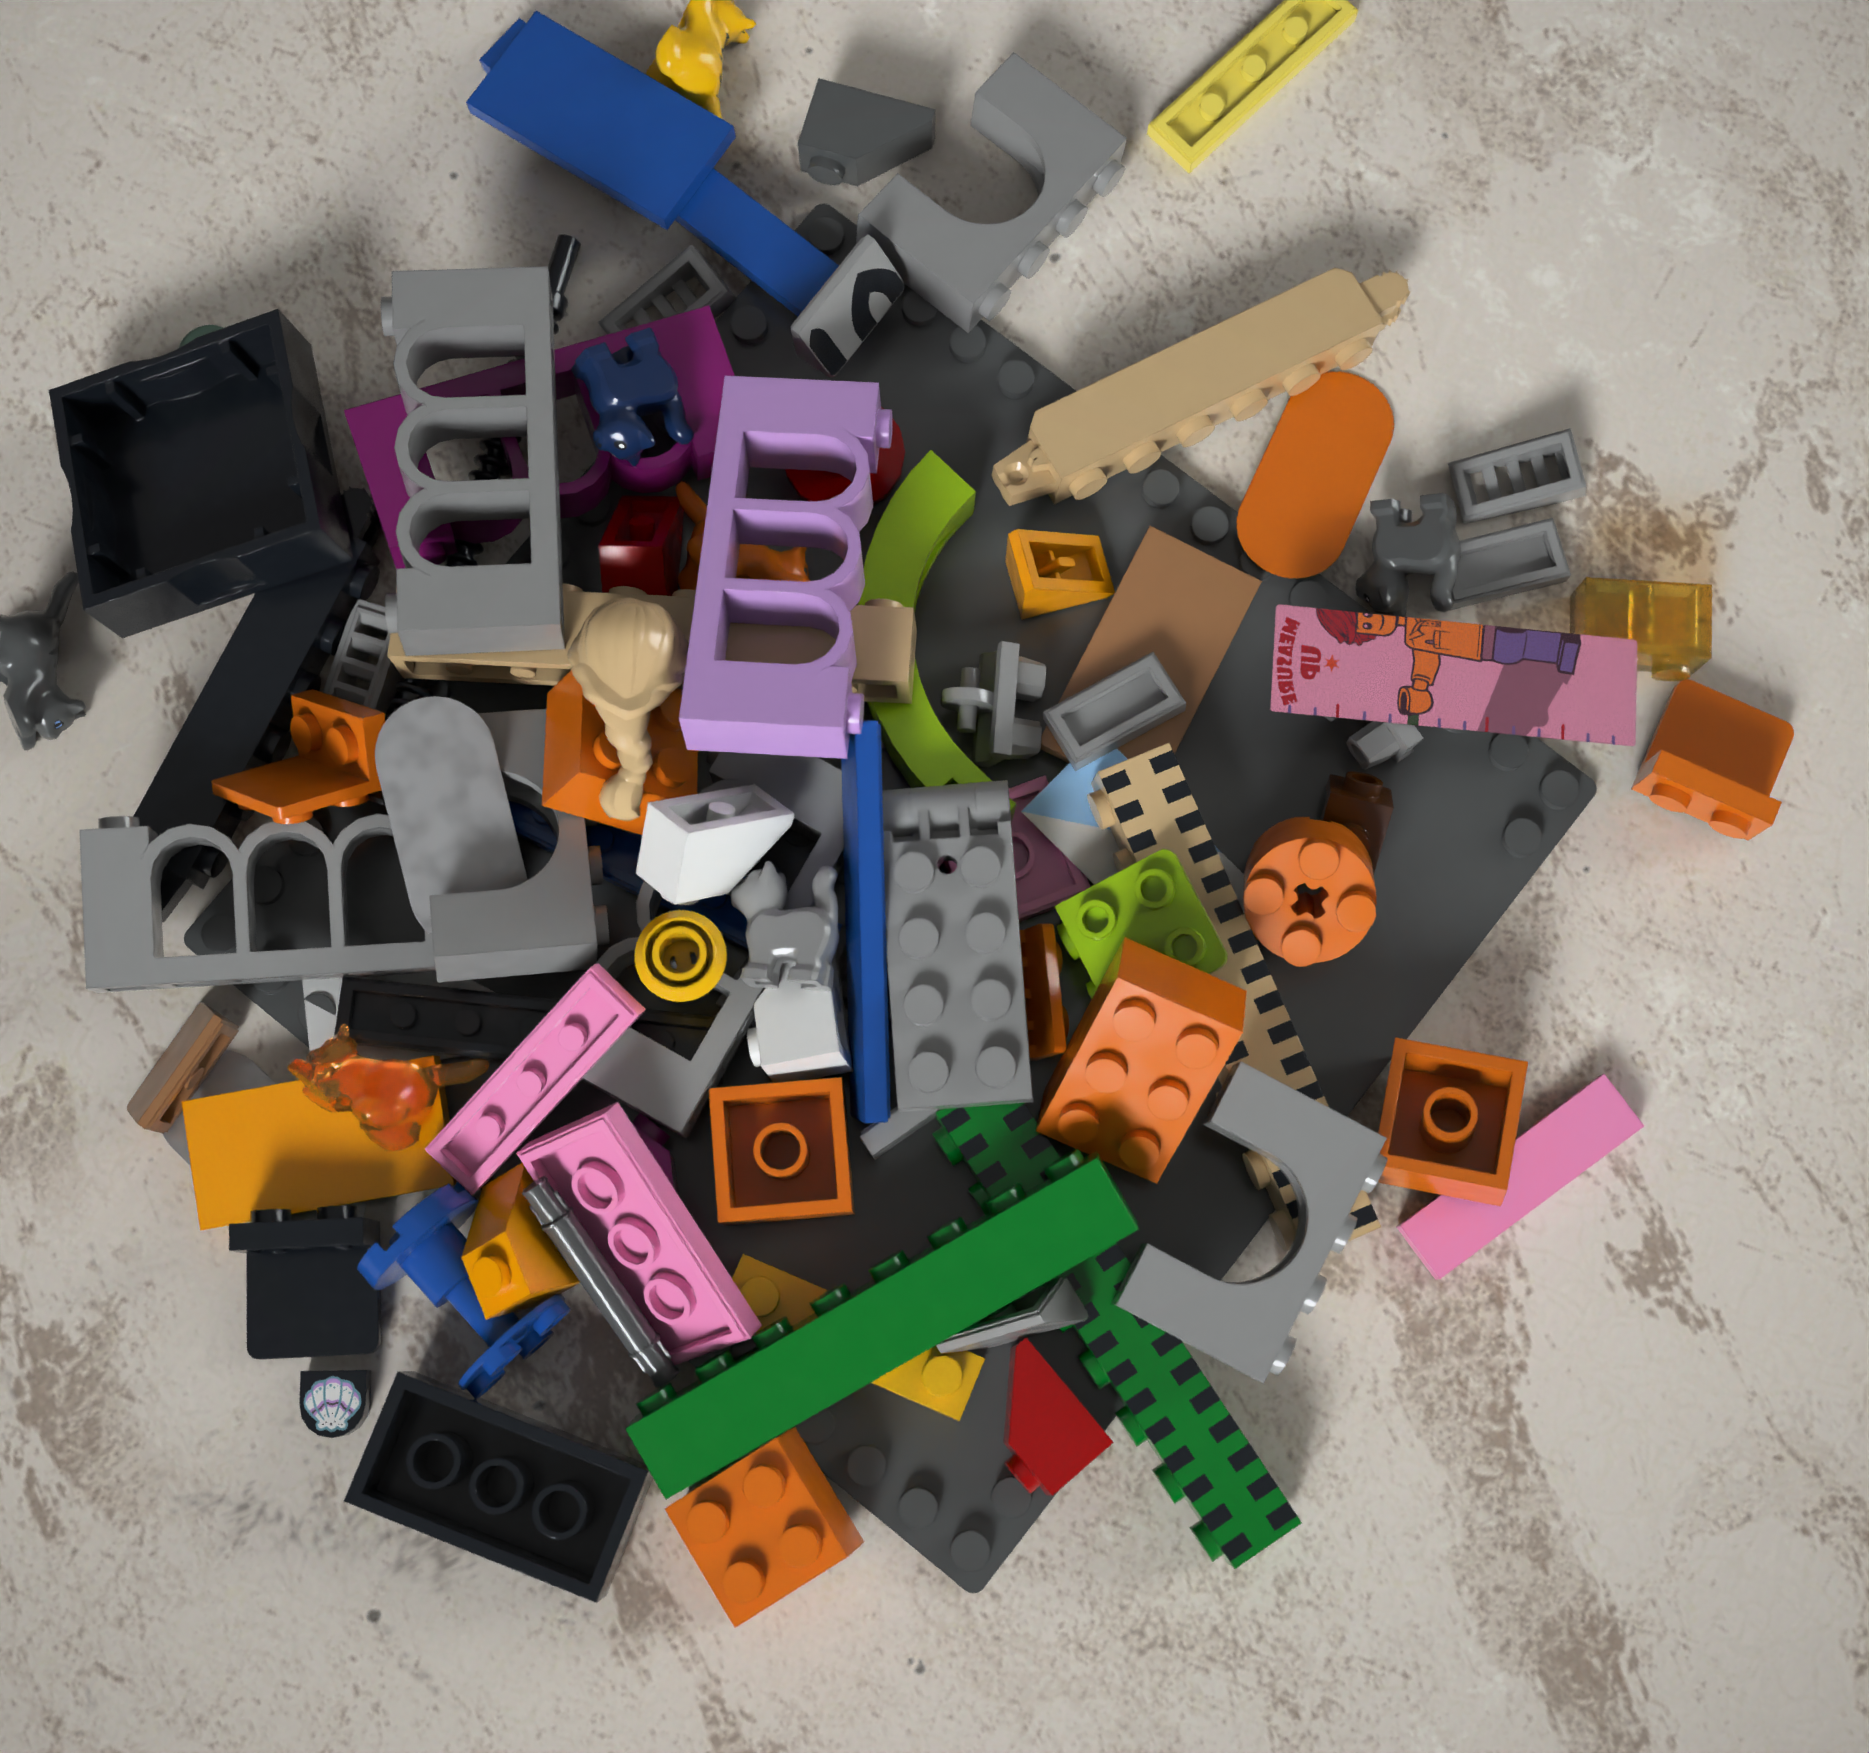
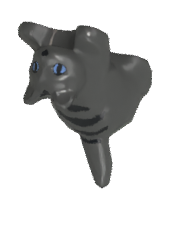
[0,572,86,751]

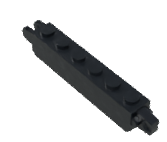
[133,487,383,923]

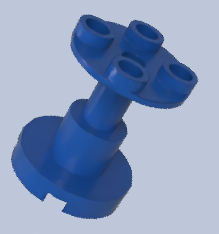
[357,1181,571,1399]

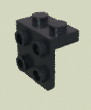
[229,1206,381,1360]

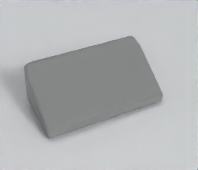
[936,1277,1088,1353]

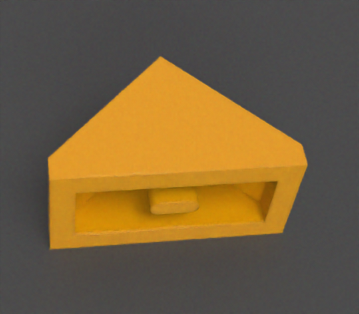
[1005,529,1115,620]

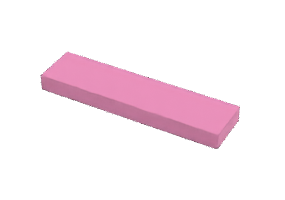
[425,963,646,1195]
[1396,1074,1644,1280]

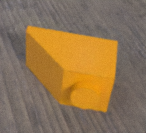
[461,1163,580,1320]

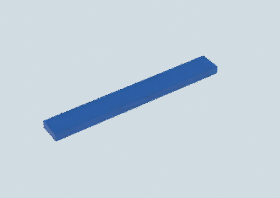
[479,18,839,316]

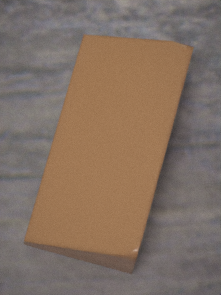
[127,1003,239,1134]

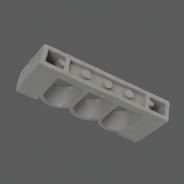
[381,266,565,656]
[581,751,844,1139]
[79,814,436,993]

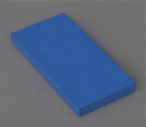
[466,11,736,230]

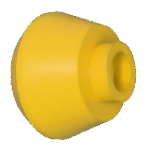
[634,910,727,1002]

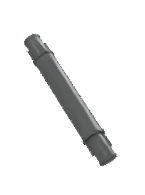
[521,1176,679,1388]

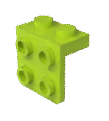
[1054,849,1228,999]

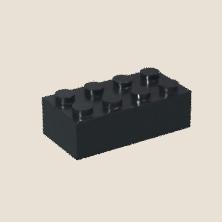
[344,1371,653,1603]

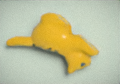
[646,0,756,153]

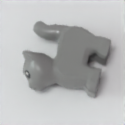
[731,861,839,991]

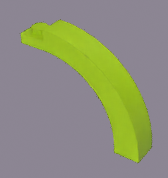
[858,450,1016,821]

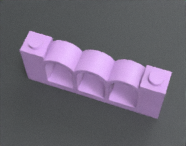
[679,376,892,759]

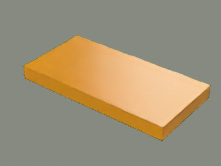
[181,1055,457,1230]

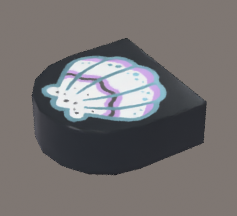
[299,1370,371,1438]

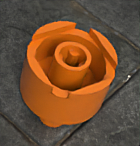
[1243,817,1377,967]

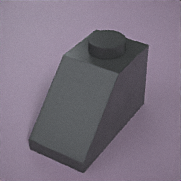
[798,78,935,186]

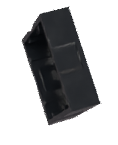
[49,309,354,638]

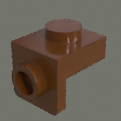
[1320,771,1394,874]

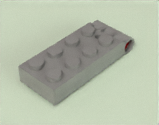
[882,780,1033,1112]

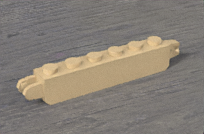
[991,267,1410,506]

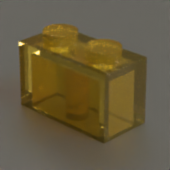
[1570,577,1712,682]

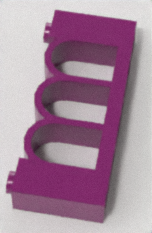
[344,305,735,569]

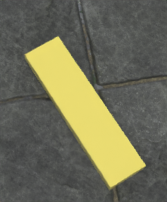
[1147,0,1358,173]

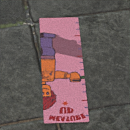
[1270,604,1637,746]

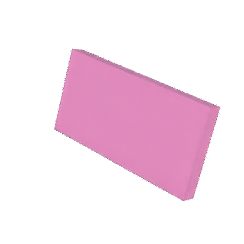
[516,1102,762,1365]

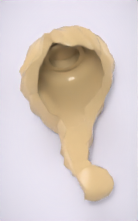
[567,598,689,821]

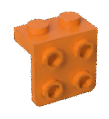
[1631,679,1794,841]

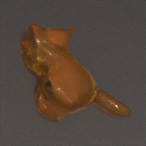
[287,1024,489,1151]

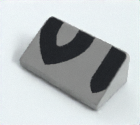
[790,234,904,378]

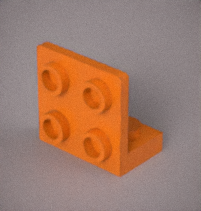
[211,689,385,824]

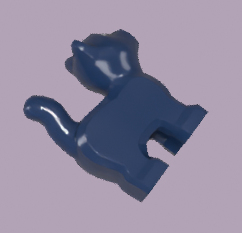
[571,327,694,466]

